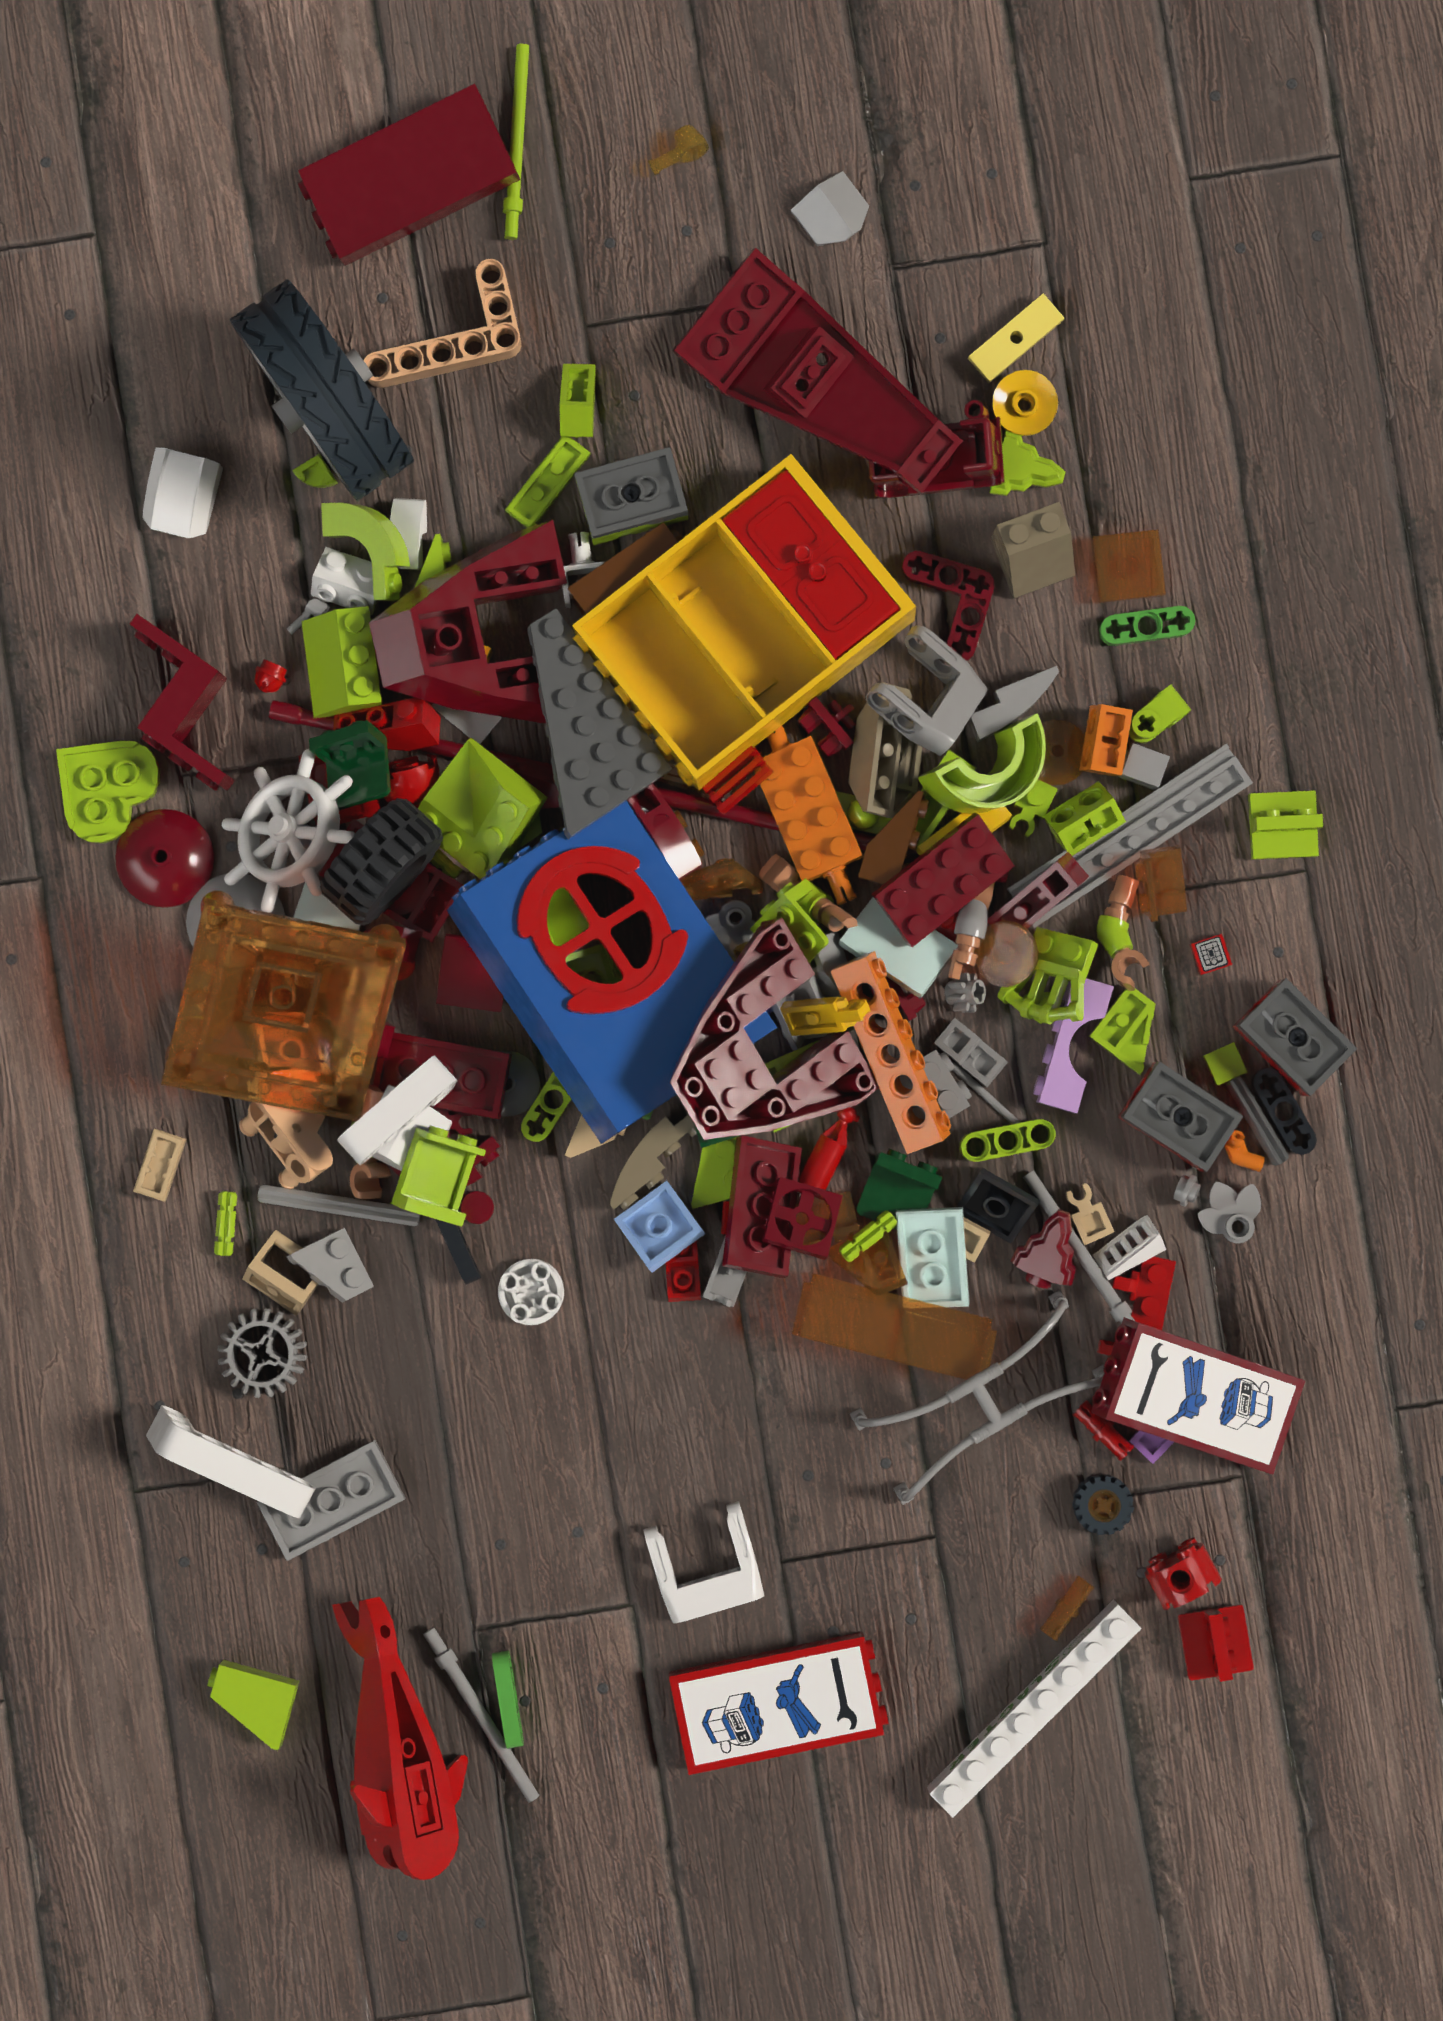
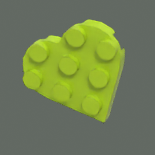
[56,741,160,844]

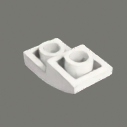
[390,498,427,570]

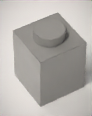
[1118,743,1170,790]

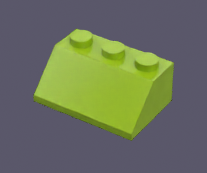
[301,606,382,718]

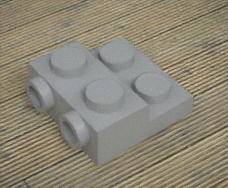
[900,1049,972,1119]

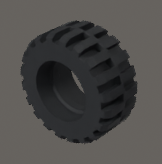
[320,798,443,925]

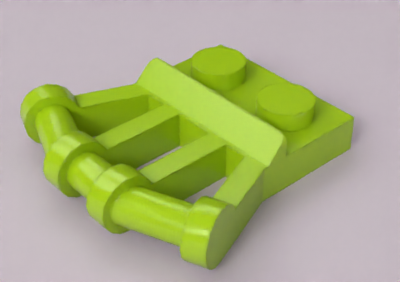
[997,927,1098,1024]

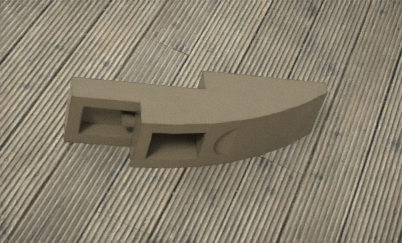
[610,1115,696,1210]

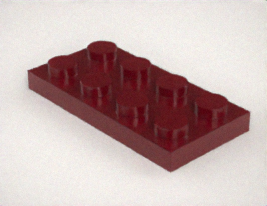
[872,813,1015,947]
[373,1032,512,1119]
[722,1135,802,1278]

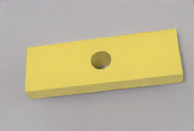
[968,293,1064,383]

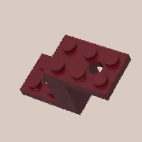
[129,614,235,791]

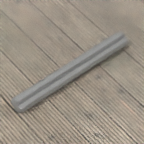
[258,1185,420,1226]

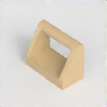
[243,1230,319,1316]

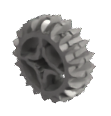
[217,1308,307,1398]

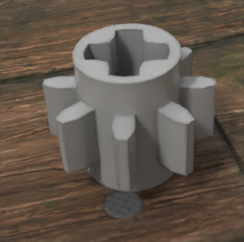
[945,972,986,1013]

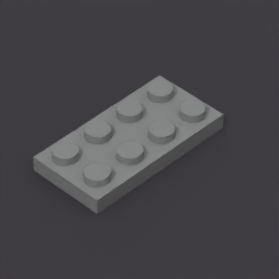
[257,1440,406,1561]

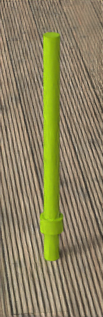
[503,44,529,240]

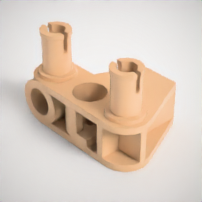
[239,1081,333,1189]

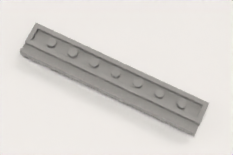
[1007,744,1253,929]

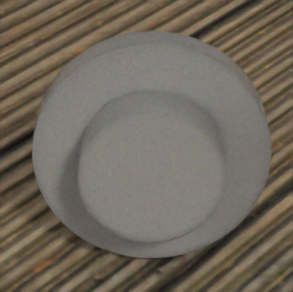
[1174,1175,1201,1207]

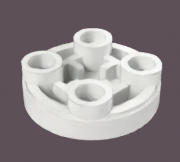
[498,1259,564,1325]

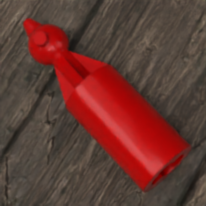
[798,1105,860,1190]

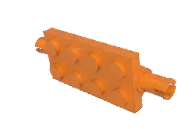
[754,725,864,905]

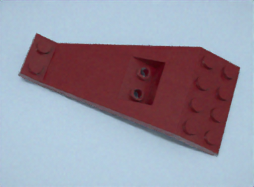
[672,248,963,493]

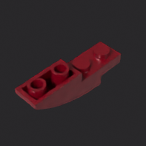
[627,784,702,880]

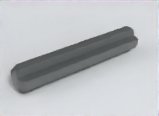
[1225,1076,1289,1166]

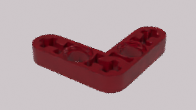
[902,551,995,662]

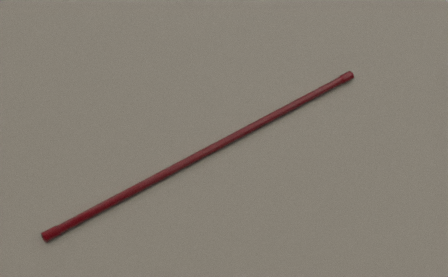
[269,700,1009,884]

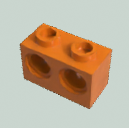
[1079,704,1133,776]

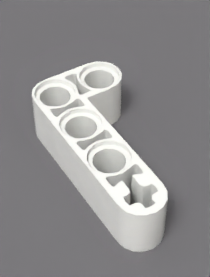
[337,1055,457,1165]

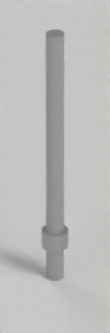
[1023,1170,1135,1324]
[423,1627,540,1803]

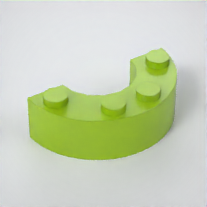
[918,713,1046,814]

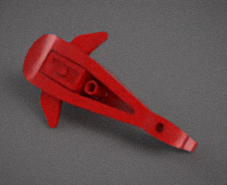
[332,1597,468,1880]

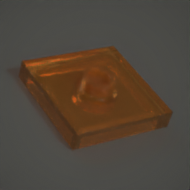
[1092,529,1166,603]

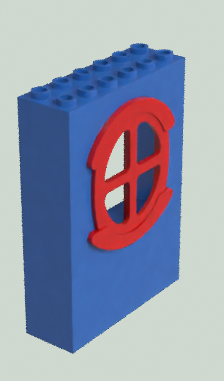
[446,801,777,1144]

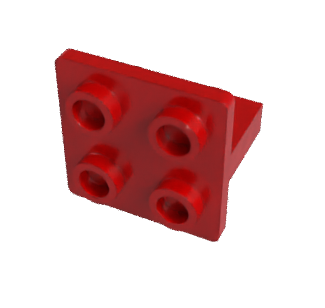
[1178,1604,1254,1682]

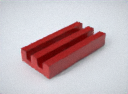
[702,746,773,814]

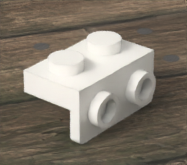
[311,547,376,615]

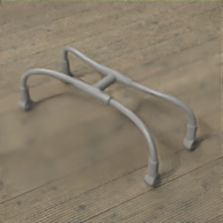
[850,1290,1104,1505]

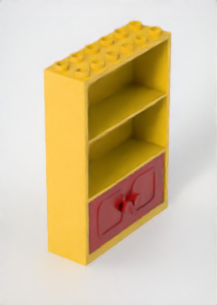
[572,454,916,791]

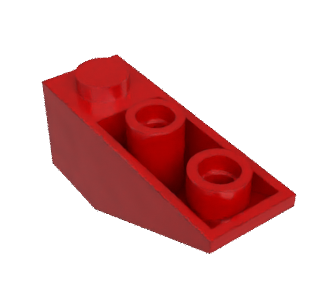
[333,698,441,751]

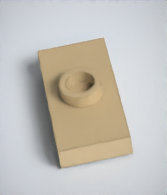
[133,1129,187,1202]

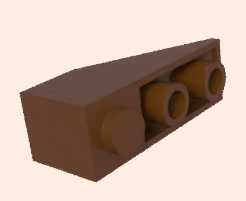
[858,790,930,884]

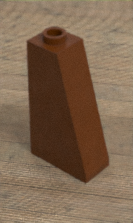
[567,522,683,616]

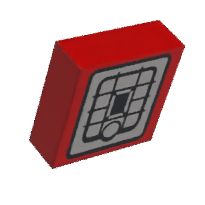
[1189,934,1232,975]

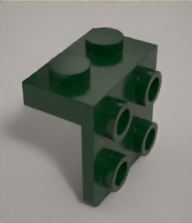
[309,720,391,811]
[856,1148,942,1230]

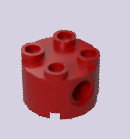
[1144,1537,1222,1610]

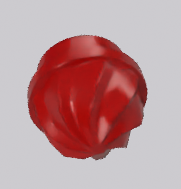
[255,659,287,693]

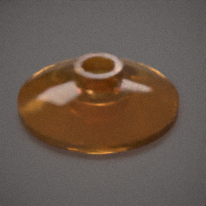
[1038,720,1085,785]

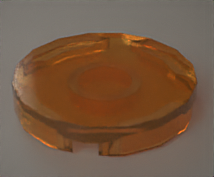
[974,920,1039,987]

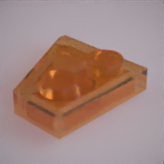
[680,858,763,900]

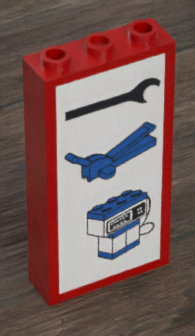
[669,1632,889,1775]

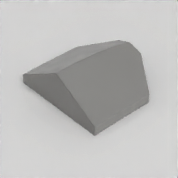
[791,171,869,246]

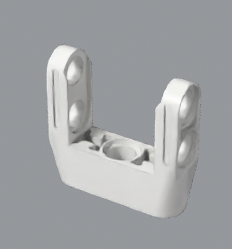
[643,1501,764,1623]

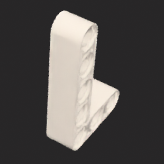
[146,1405,315,1518]

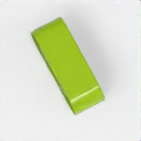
[959,1119,1056,1162]

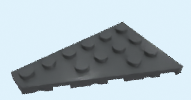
[527,608,672,840]

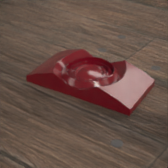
[319,819,463,943]

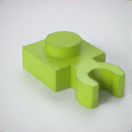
[1009,779,1058,838]

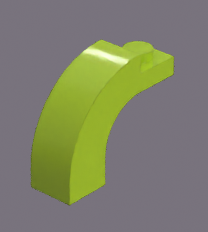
[321,503,410,601]

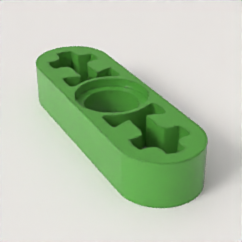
[1099,606,1195,646]
[492,1650,524,1749]

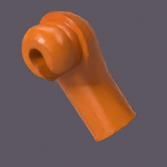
[1224,1130,1265,1172]

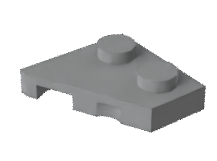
[287,1228,374,1303]

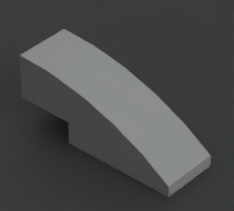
[968,666,1059,743]

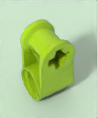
[1129,685,1191,743]

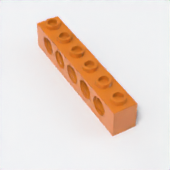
[831,951,951,1154]

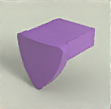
[1128,1430,1174,1464]

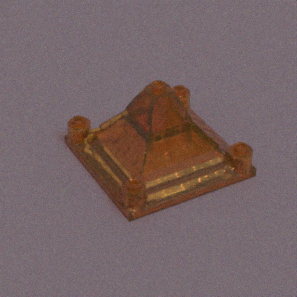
[161,890,406,1121]

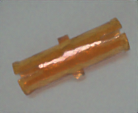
[1039,1575,1095,1642]

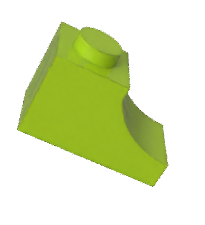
[560,364,596,438]

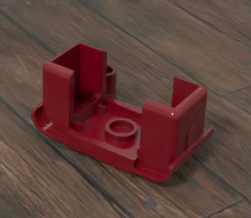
[869,400,1005,498]

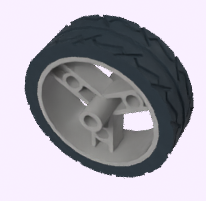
[229,279,414,502]

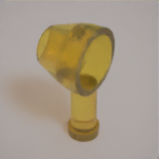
[648,125,709,175]

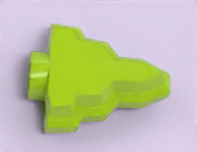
[990,430,1066,496]

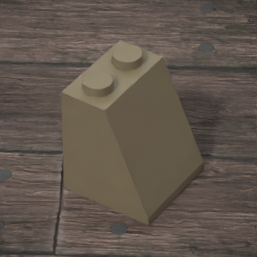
[991,502,1075,599]

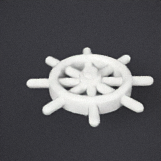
[222,749,355,913]

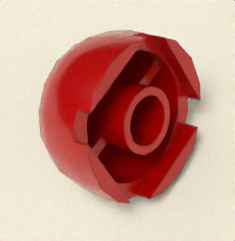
[383,754,440,808]

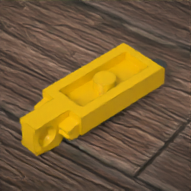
[780,996,871,1036]

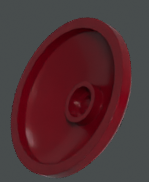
[115,809,215,908]

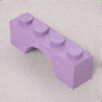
[1033,978,1114,1113]

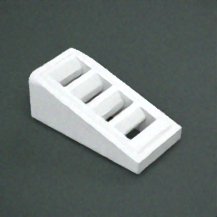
[1093,1215,1166,1280]

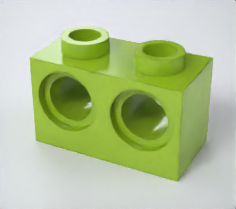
[1043,781,1126,856]

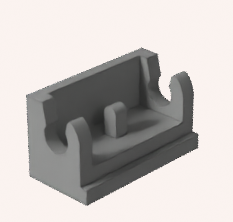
[703,1234,747,1307]

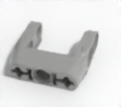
[866,625,988,756]

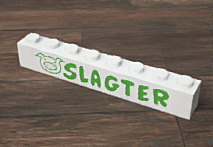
[927,1599,1142,1818]

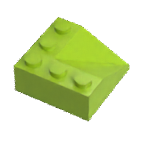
[418,738,548,879]

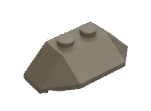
[848,682,922,819]

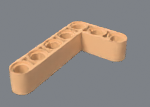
[364,259,521,388]

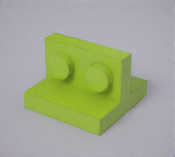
[1248,791,1323,860]

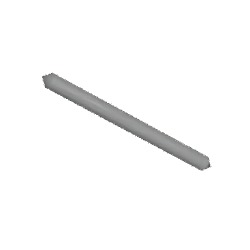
[951,1061,1020,1124]

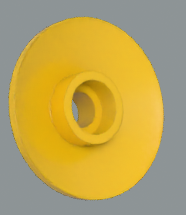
[992,370,1058,436]

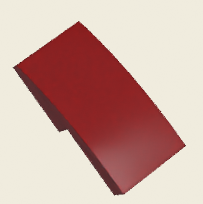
[665,1240,701,1302]

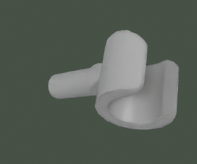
[286,599,330,634]

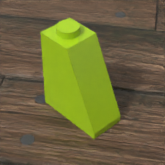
[207,1660,300,1750]

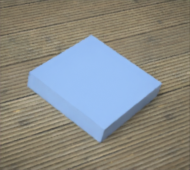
[614,1181,705,1273]

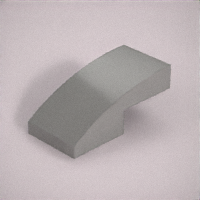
[934,1018,1008,1088]

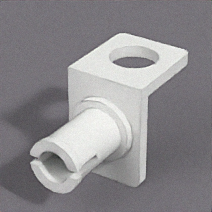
[563,532,605,608]

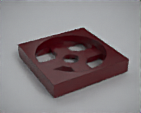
[762,1177,843,1260]

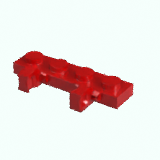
[1097,1256,1176,1356]

